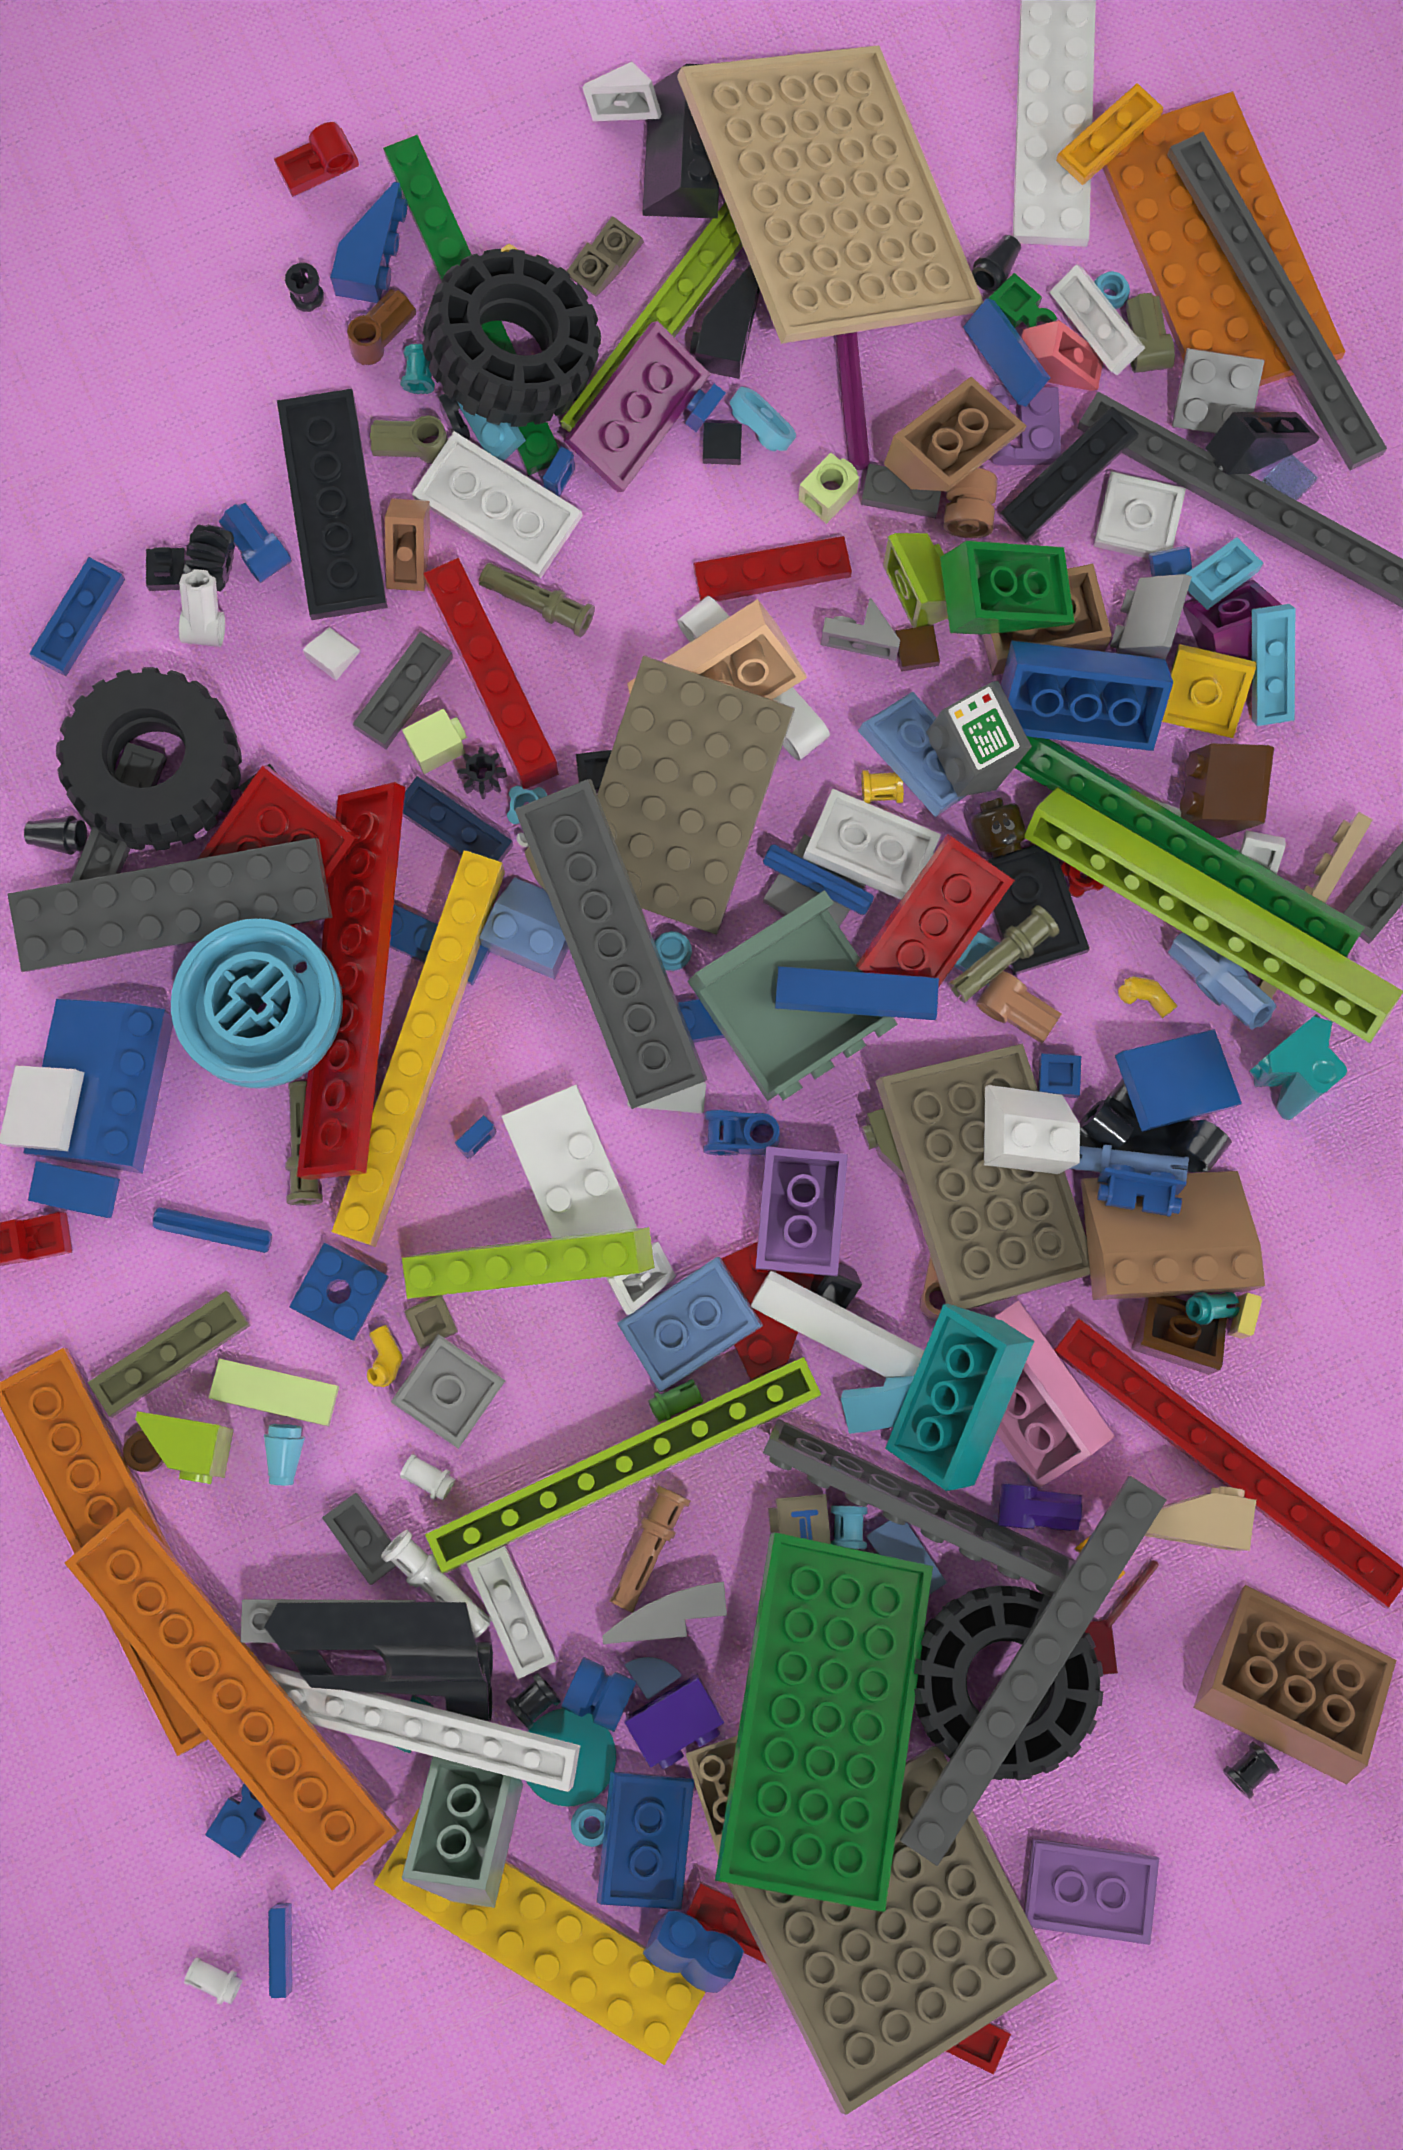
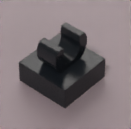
[146,547,186,591]

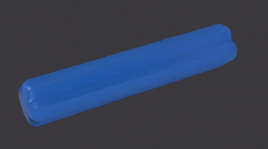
[763,844,874,915]
[152,1207,272,1253]

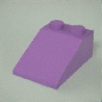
[756,1147,848,1276]

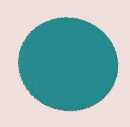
[526,1708,616,1807]

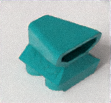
[1249,1014,1347,1120]

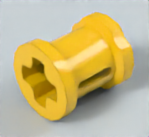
[861,770,904,804]

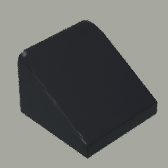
[810,1263,862,1309]

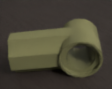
[1125,293,1175,373]
[370,415,448,464]

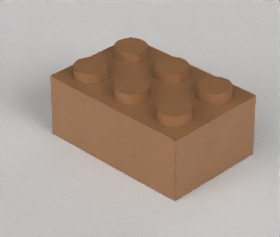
[982,563,1112,676]

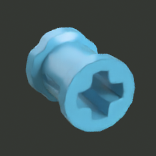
[831,1506,868,1549]

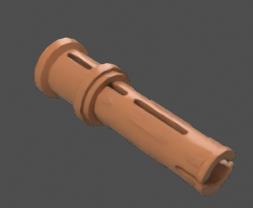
[610,1485,691,1613]

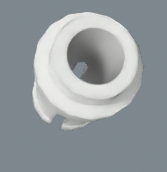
[400,1454,455,1500]
[184,1957,242,2004]

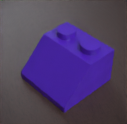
[624,1673,724,1769]

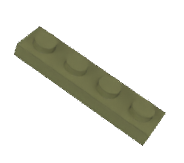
[87,1291,251,1418]

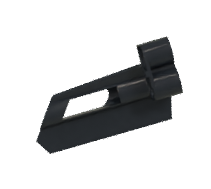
[264,1602,493,1722]

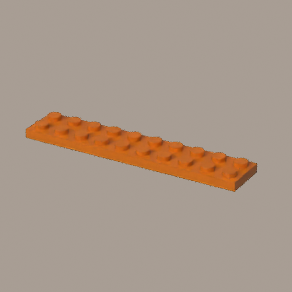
[0,1347,208,1756]
[64,1507,400,1890]

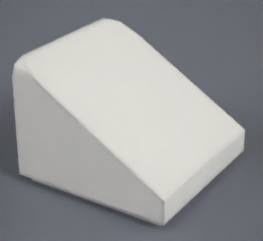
[303,627,360,681]

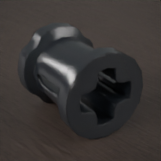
[285,263,324,312]
[506,1673,562,1729]
[1222,1741,1280,1799]

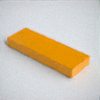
[1056,83,1164,185]

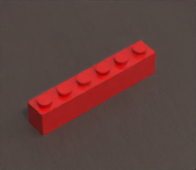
[423,557,559,789]

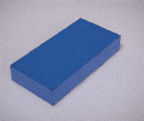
[268,1903,292,1998]

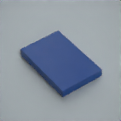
[1115,1029,1242,1131]
[597,1771,694,1910]

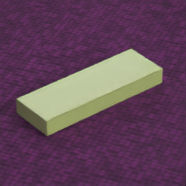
[209,1358,339,1426]

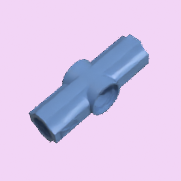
[1168,932,1277,1030]

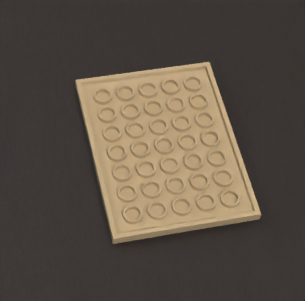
[677,45,984,344]

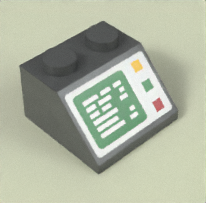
[926,681,1032,797]

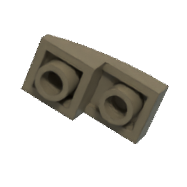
[567,216,644,297]

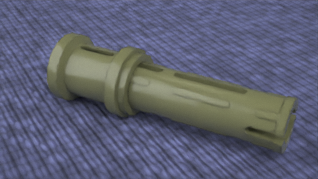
[479,562,595,638]
[948,905,1059,1003]
[285,1081,323,1206]

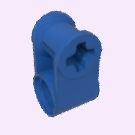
[703,1110,781,1156]

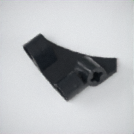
[1079,1078,1232,1172]

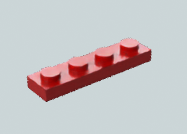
[693,536,852,602]

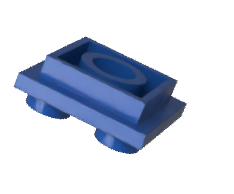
[289,1243,389,1341]

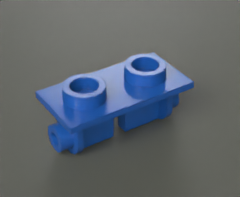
[1097,1164,1187,1217]

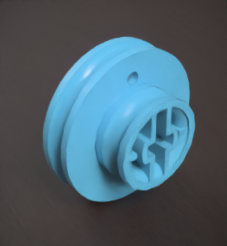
[171,919,343,1089]

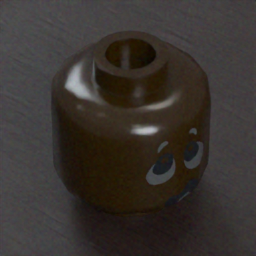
[971,797,1026,858]

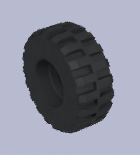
[422,249,601,427]
[56,667,242,851]
[914,1586,1104,1781]

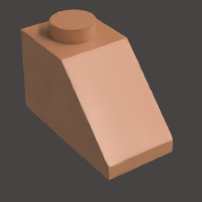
[385,498,430,591]

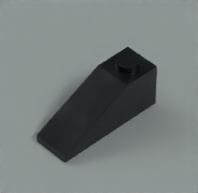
[690,265,760,379]
[1206,412,1320,475]

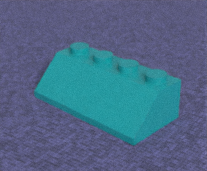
[885,1304,1034,1492]

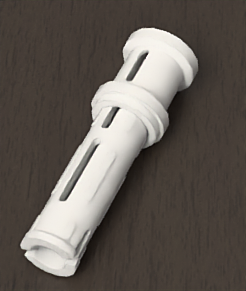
[381,1530,492,1639]

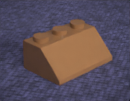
[884,377,1026,491]

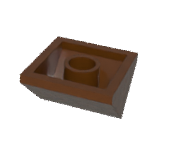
[1131,1296,1227,1375]

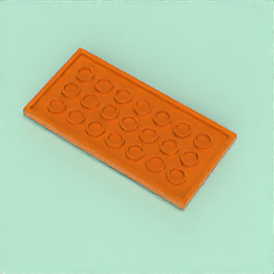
[1102,91,1346,386]

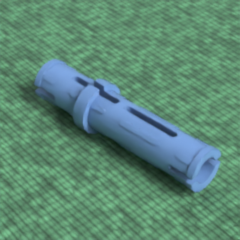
[1069,1145,1189,1181]

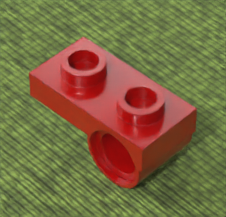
[274,122,359,197]

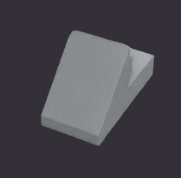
[820,598,900,661]

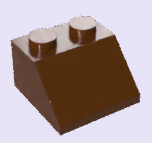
[1180,743,1274,838]

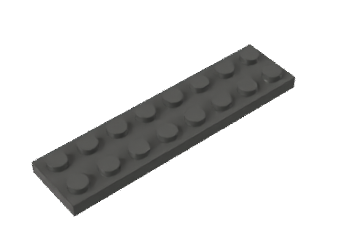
[515,779,708,1109]
[7,838,333,972]
[763,1419,1075,1597]

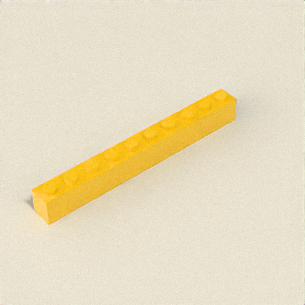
[331,850,505,1247]

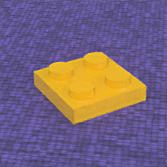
[1162,644,1256,738]

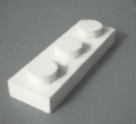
[1049,264,1145,375]
[467,1546,557,1679]

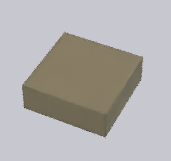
[404,1295,458,1349]

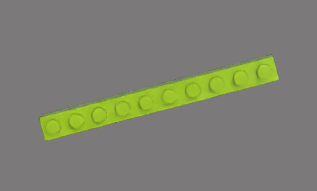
[1025,788,1403,1043]
[425,1357,822,1573]

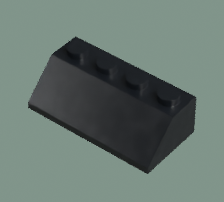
[643,64,719,219]

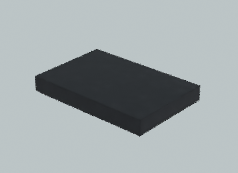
[986,845,1090,976]

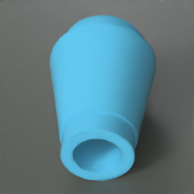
[264,1424,305,1486]

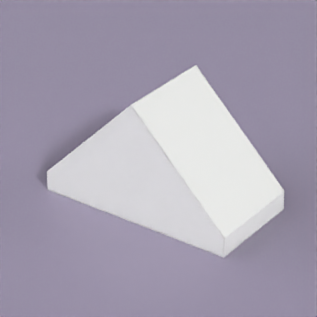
[582,62,662,121]
[606,1242,676,1315]

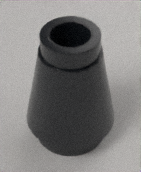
[972,235,1021,291]
[24,816,87,855]

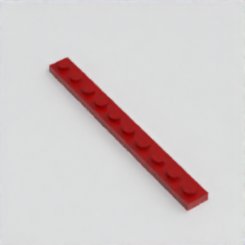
[1054,1318,1403,1608]

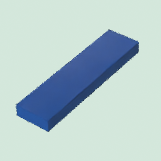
[775,966,939,1020]

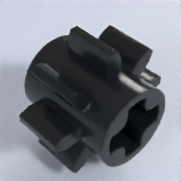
[457,747,507,799]

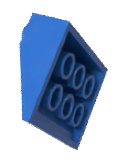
[23,999,173,1174]

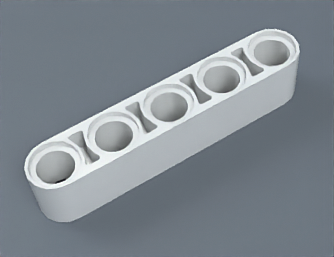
[677,596,830,761]

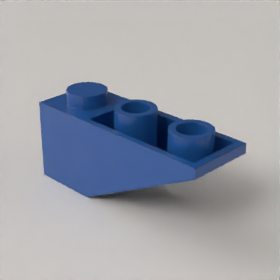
[330,182,408,303]

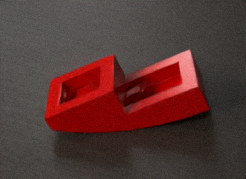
[0,1212,73,1266]

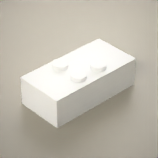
[501,1085,637,1238]

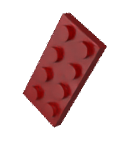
[856,834,1014,988]

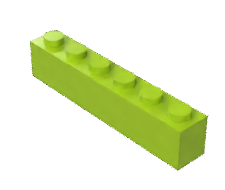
[402,1227,655,1299]

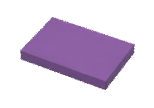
[1024,1838,1159,1945]

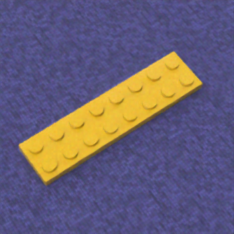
[374,1807,706,2065]

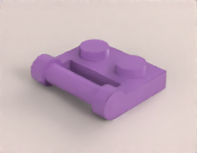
[990,385,1061,466]

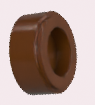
[123,1431,164,1472]

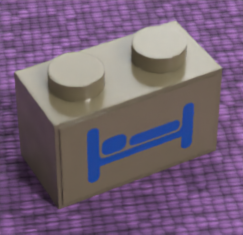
[768,1494,831,1544]

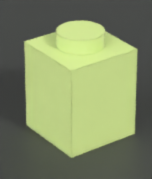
[402,708,467,774]

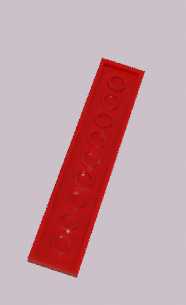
[297,782,406,1180]

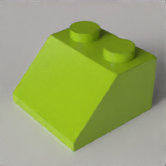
[883,533,948,628]
[135,1411,234,1484]

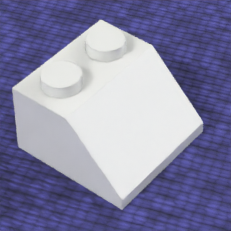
[984,1085,1080,1174]

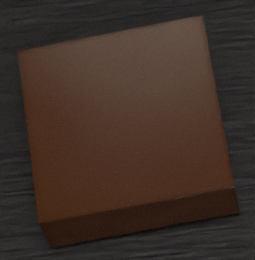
[895,625,940,671]

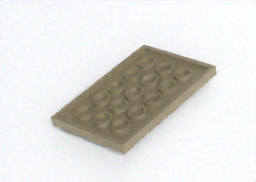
[597,656,795,935]
[875,1044,1090,1310]

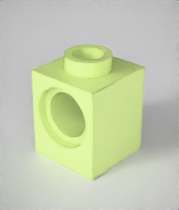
[798,453,859,524]

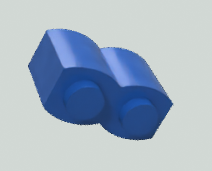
[643,1911,744,1993]

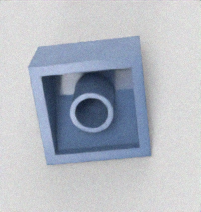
[479,877,569,980]

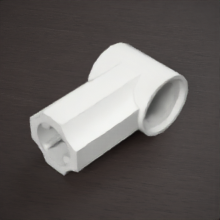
[179,569,225,647]

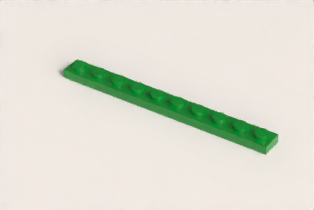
[383,134,559,476]
[1015,736,1365,957]

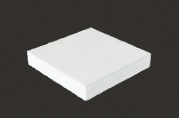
[1093,471,1186,559]
[0,1065,84,1151]

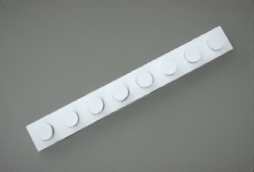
[264,1664,580,1792]

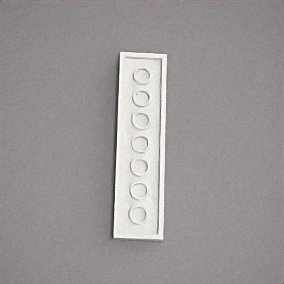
[1013,0,1096,247]

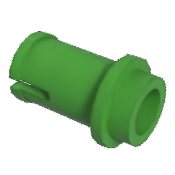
[648,1379,703,1423]

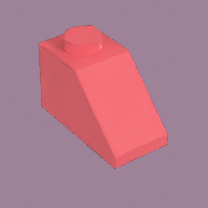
[1022,320,1103,391]

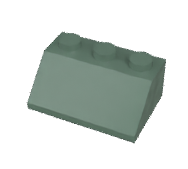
[402,1756,523,1908]

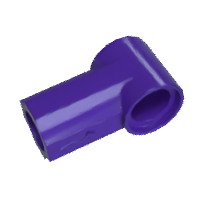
[997,1484,1082,1531]

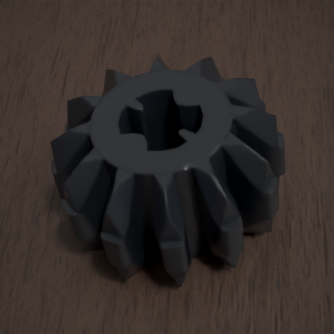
[183,524,235,592]

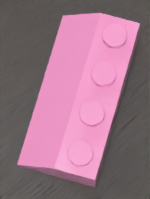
[993,1301,1115,1489]

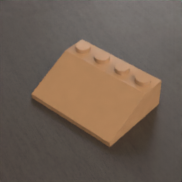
[1081,1171,1265,1300]
[1193,1585,1397,1785]

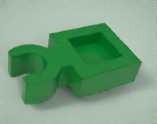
[989,273,1057,328]

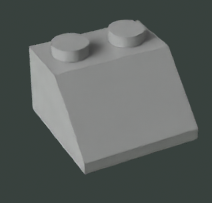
[1110,574,1192,659]

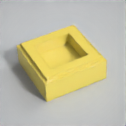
[1229,1293,1262,1339]

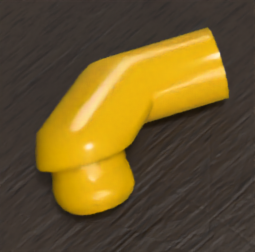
[1118,976,1178,1019]
[367,1325,403,1387]

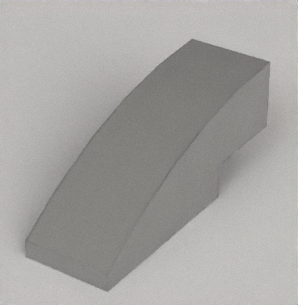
[602,1581,727,1644]

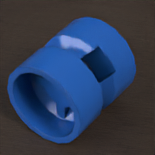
[561,1657,637,1732]

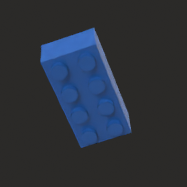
[1001,641,1173,751]

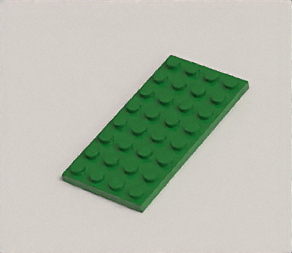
[715,1532,933,1912]

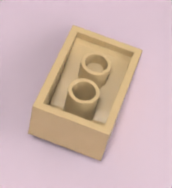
[1145,1486,1256,1551]

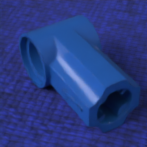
[219,503,292,583]

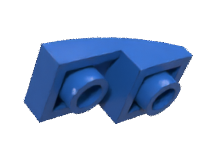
[28,1161,120,1218]

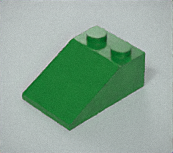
[940,541,1075,635]

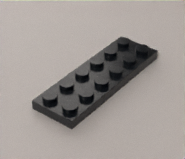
[277,389,388,620]

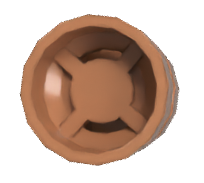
[943,468,998,538]

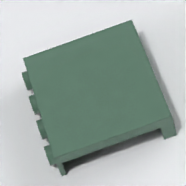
[687,890,898,1102]

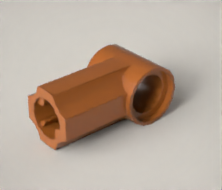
[347,289,416,365]

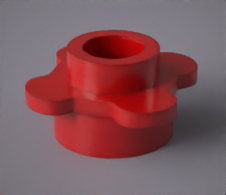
[1061,862,1104,898]

